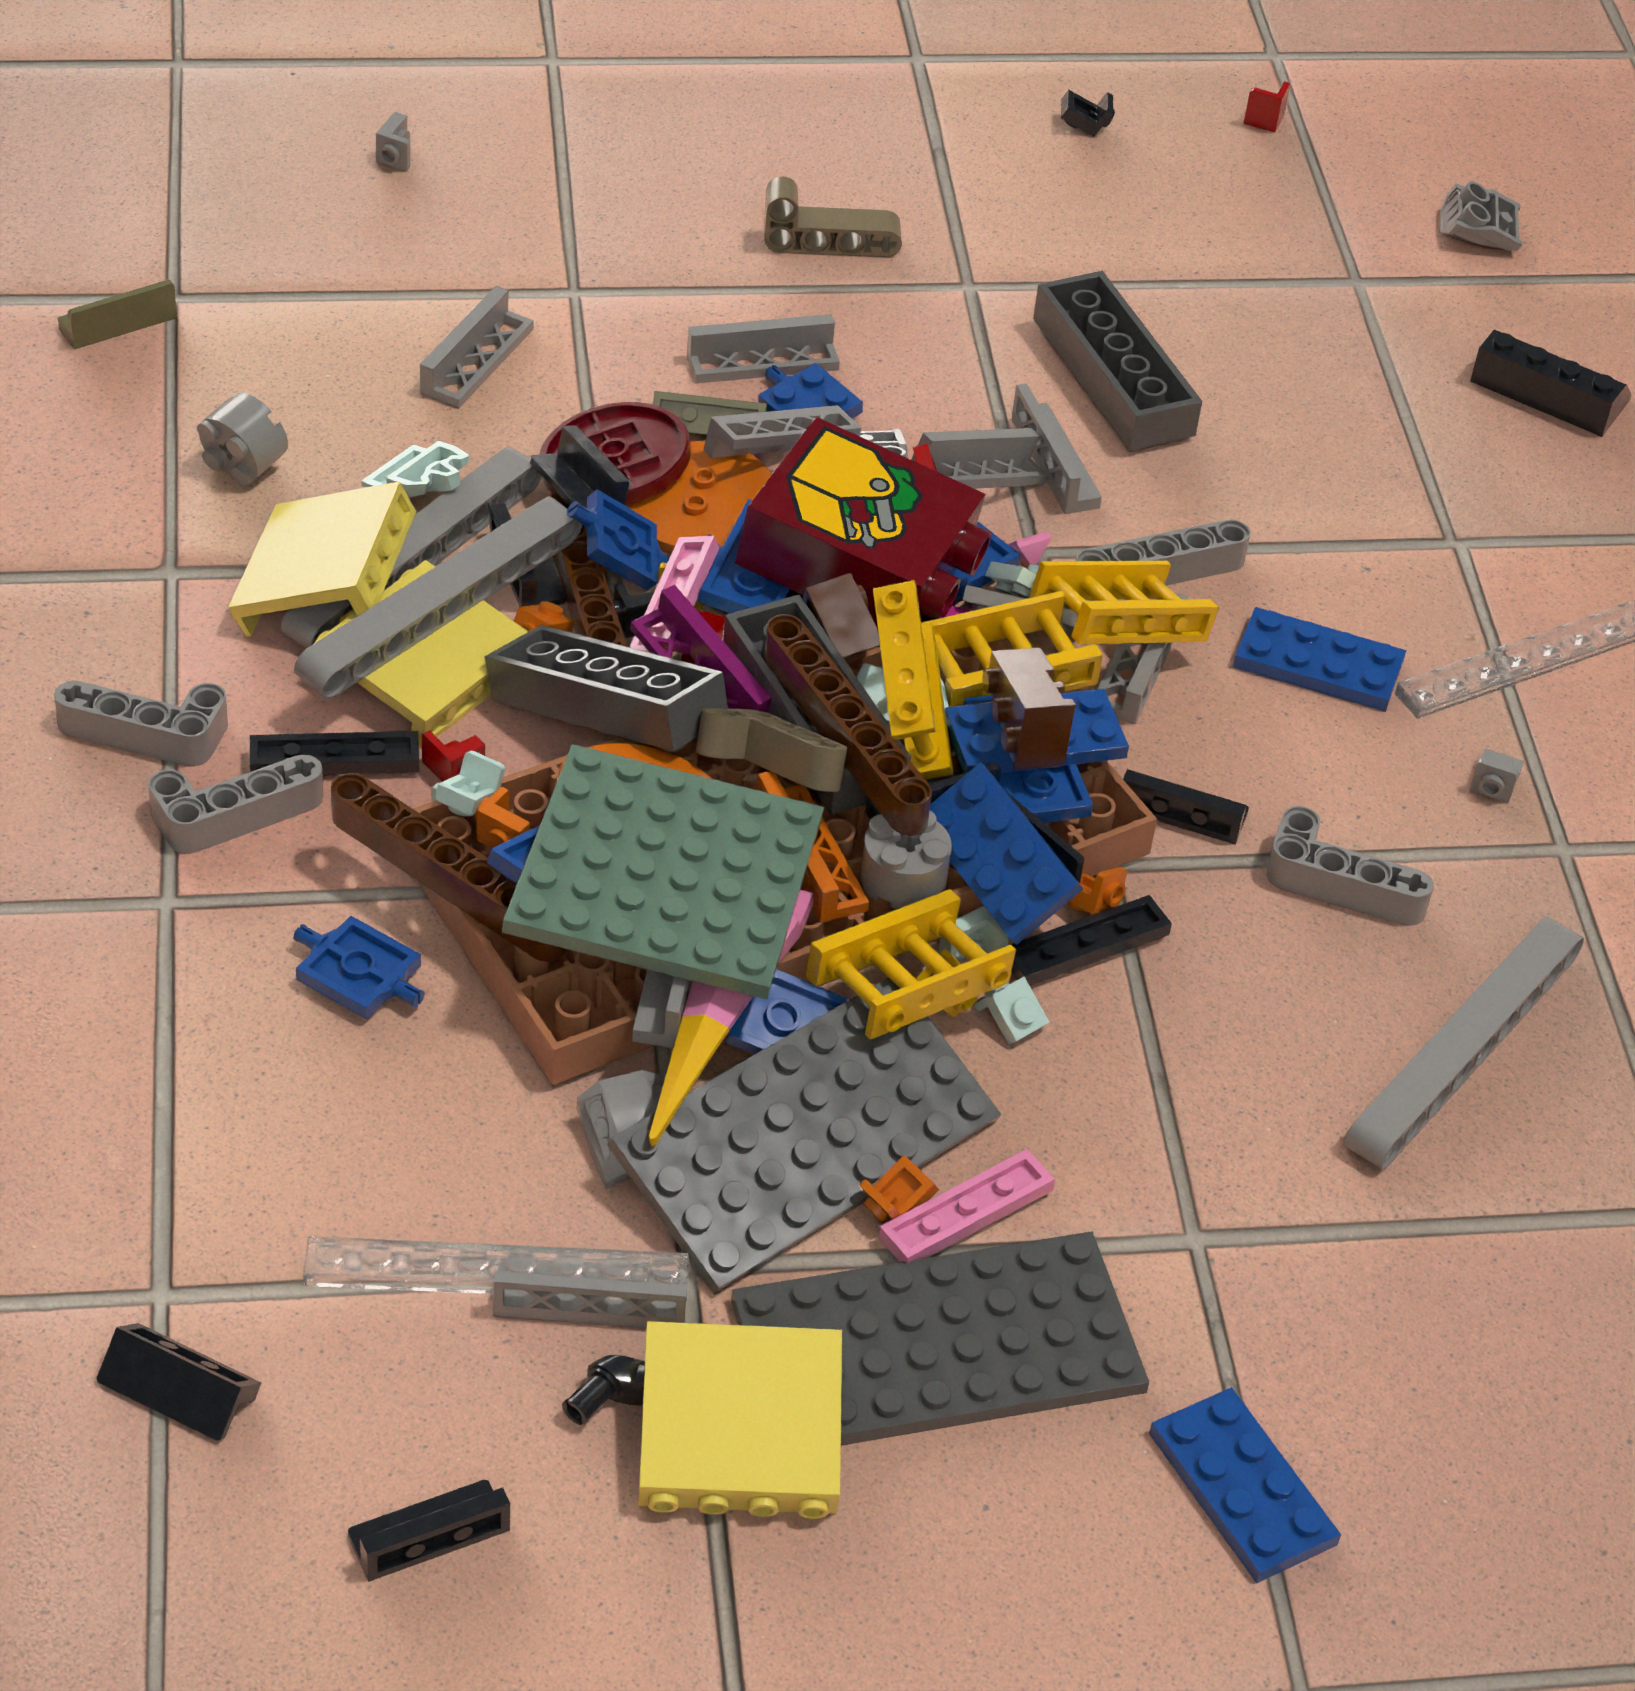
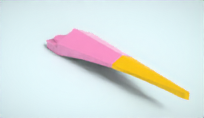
[649,890,814,1147]

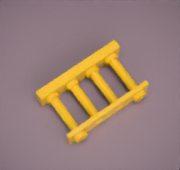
[1029,561,1219,645]
[873,580,953,780]
[921,591,1103,707]
[806,889,1016,1040]

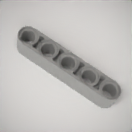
[1076,520,1251,601]

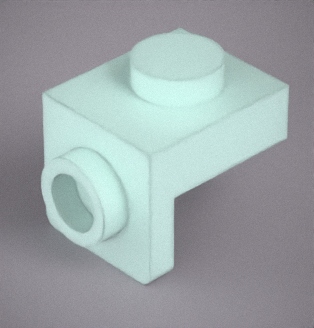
[434,750,505,816]
[938,906,1009,961]
[974,977,1050,1045]

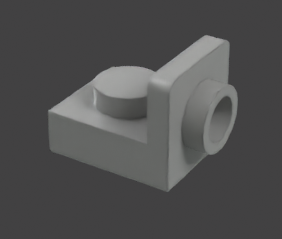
[376,112,410,171]
[1469,748,1524,803]

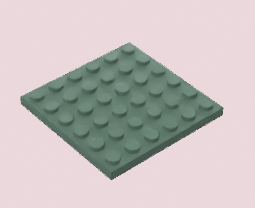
[502,744,824,999]

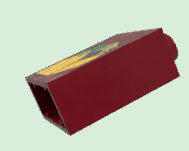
[735,417,992,630]

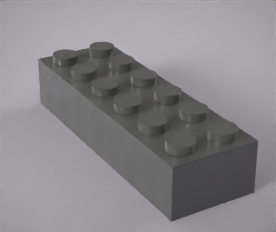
[1033,271,1202,451]
[723,595,911,815]
[484,625,728,752]

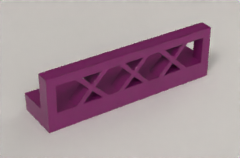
[630,584,772,713]

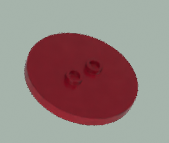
[539,402,691,505]

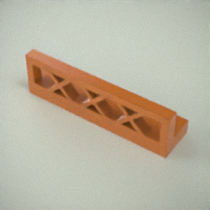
[757,771,869,923]

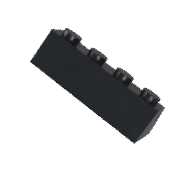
[1470,330,1632,437]

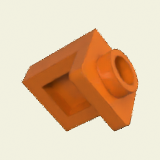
[514,601,575,632]
[475,787,530,848]
[1068,867,1128,915]
[859,1155,939,1223]

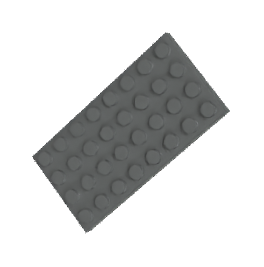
[608,977,1001,1295]
[731,1231,1149,1446]

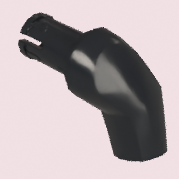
[562,1355,645,1425]

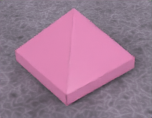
[1008,532,1052,566]

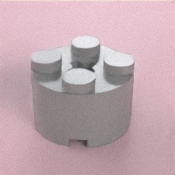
[197,393,288,487]
[860,811,952,909]

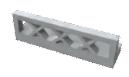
[420,286,534,409]
[687,314,840,384]
[1011,383,1102,514]
[703,405,861,458]
[911,428,1048,489]
[1098,592,1188,724]
[632,969,692,1048]
[493,1267,688,1328]

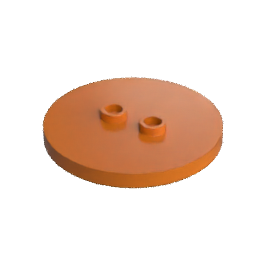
[625,441,772,554]

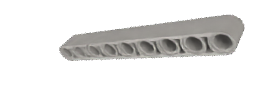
[281,447,542,648]
[294,497,582,699]
[1344,916,1584,1170]

